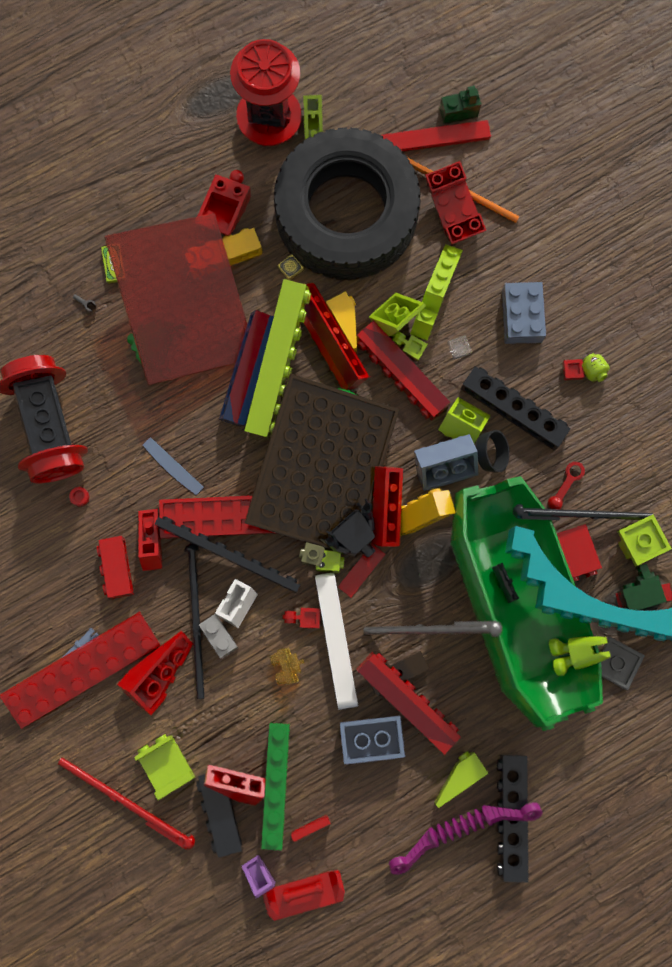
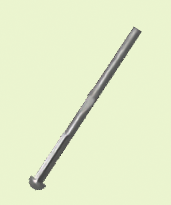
[363,621,502,637]

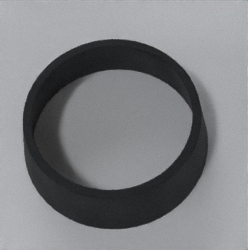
[476,430,510,472]

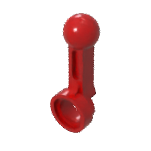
[547,462,585,509]

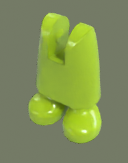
[549,636,611,676]

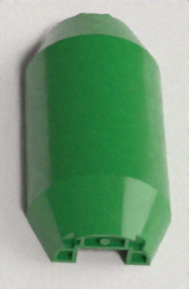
[450,476,603,731]

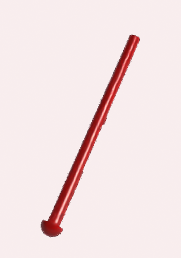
[58,757,195,850]

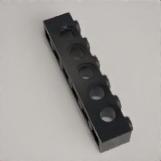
[461,366,571,451]
[497,754,529,883]

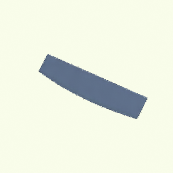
[143,437,204,495]

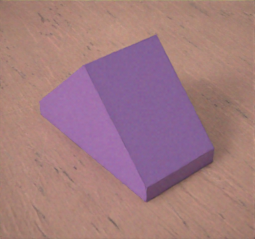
[242,855,275,898]

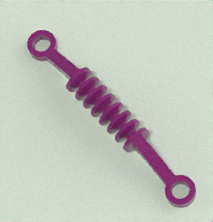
[389,803,543,875]

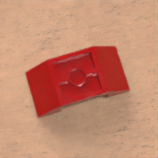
[425,161,487,245]

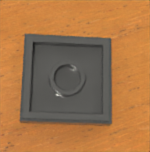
[601,637,645,691]

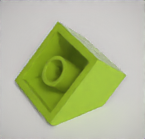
[438,397,491,443]

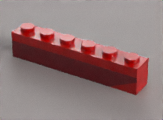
[303,283,369,390]
[357,321,450,421]
[356,652,461,755]

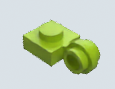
[391,331,428,362]

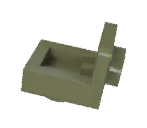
[299,543,325,566]

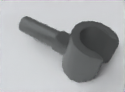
[73,294,96,313]

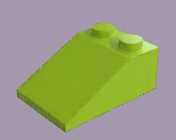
[369,293,426,337]

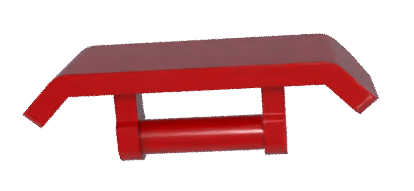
[263,870,345,921]

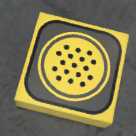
[278,255,304,280]

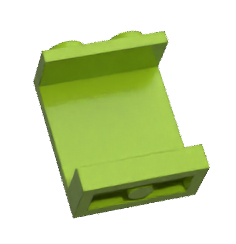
[134,734,195,800]

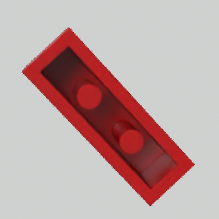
[97,536,134,599]

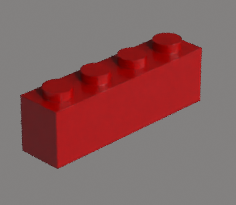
[371,467,403,547]

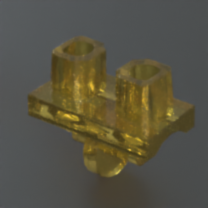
[270,648,305,685]

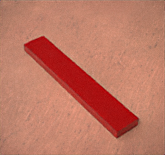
[382,120,491,152]

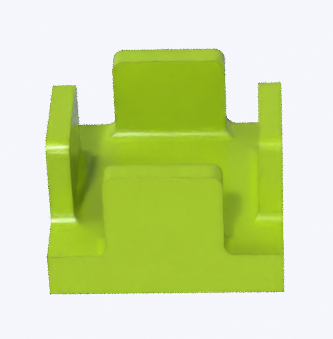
[618,515,672,567]

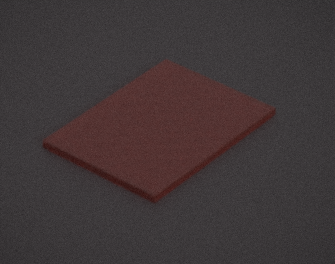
[104,213,247,385]

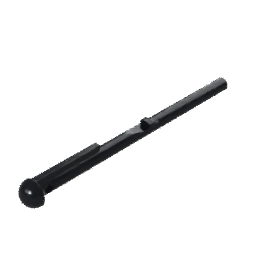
[513,504,654,520]
[184,543,205,699]

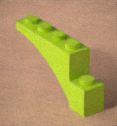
[410,244,463,341]

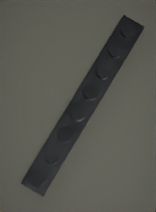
[155,516,300,593]

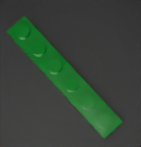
[262,723,290,850]

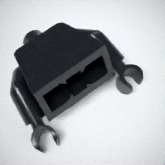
[321,499,375,558]

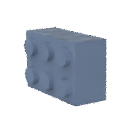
[502,282,546,344]
[414,434,479,491]
[339,716,405,764]

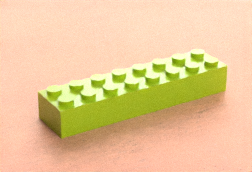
[245,279,311,437]

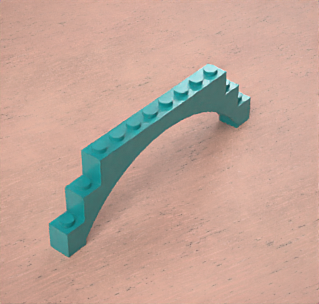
[505,526,672,641]

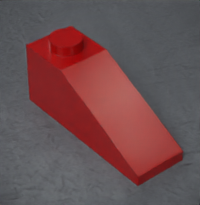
[139,509,162,571]
[204,765,266,806]

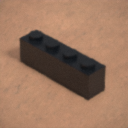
[196,773,243,858]

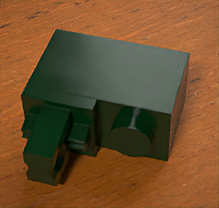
[439,85,482,124]
[618,563,667,610]

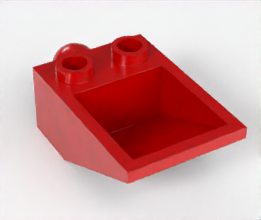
[195,170,251,236]

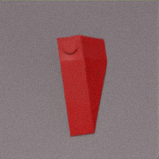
[117,631,193,715]

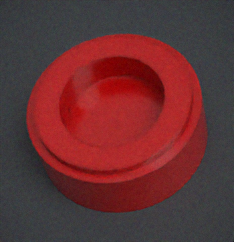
[69,487,90,507]

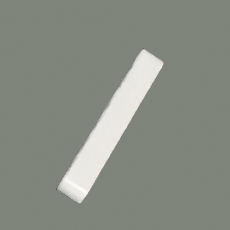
[315,572,358,710]

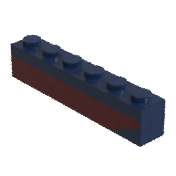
[219,310,274,427]

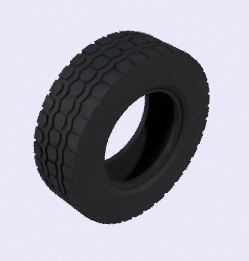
[274,127,421,280]

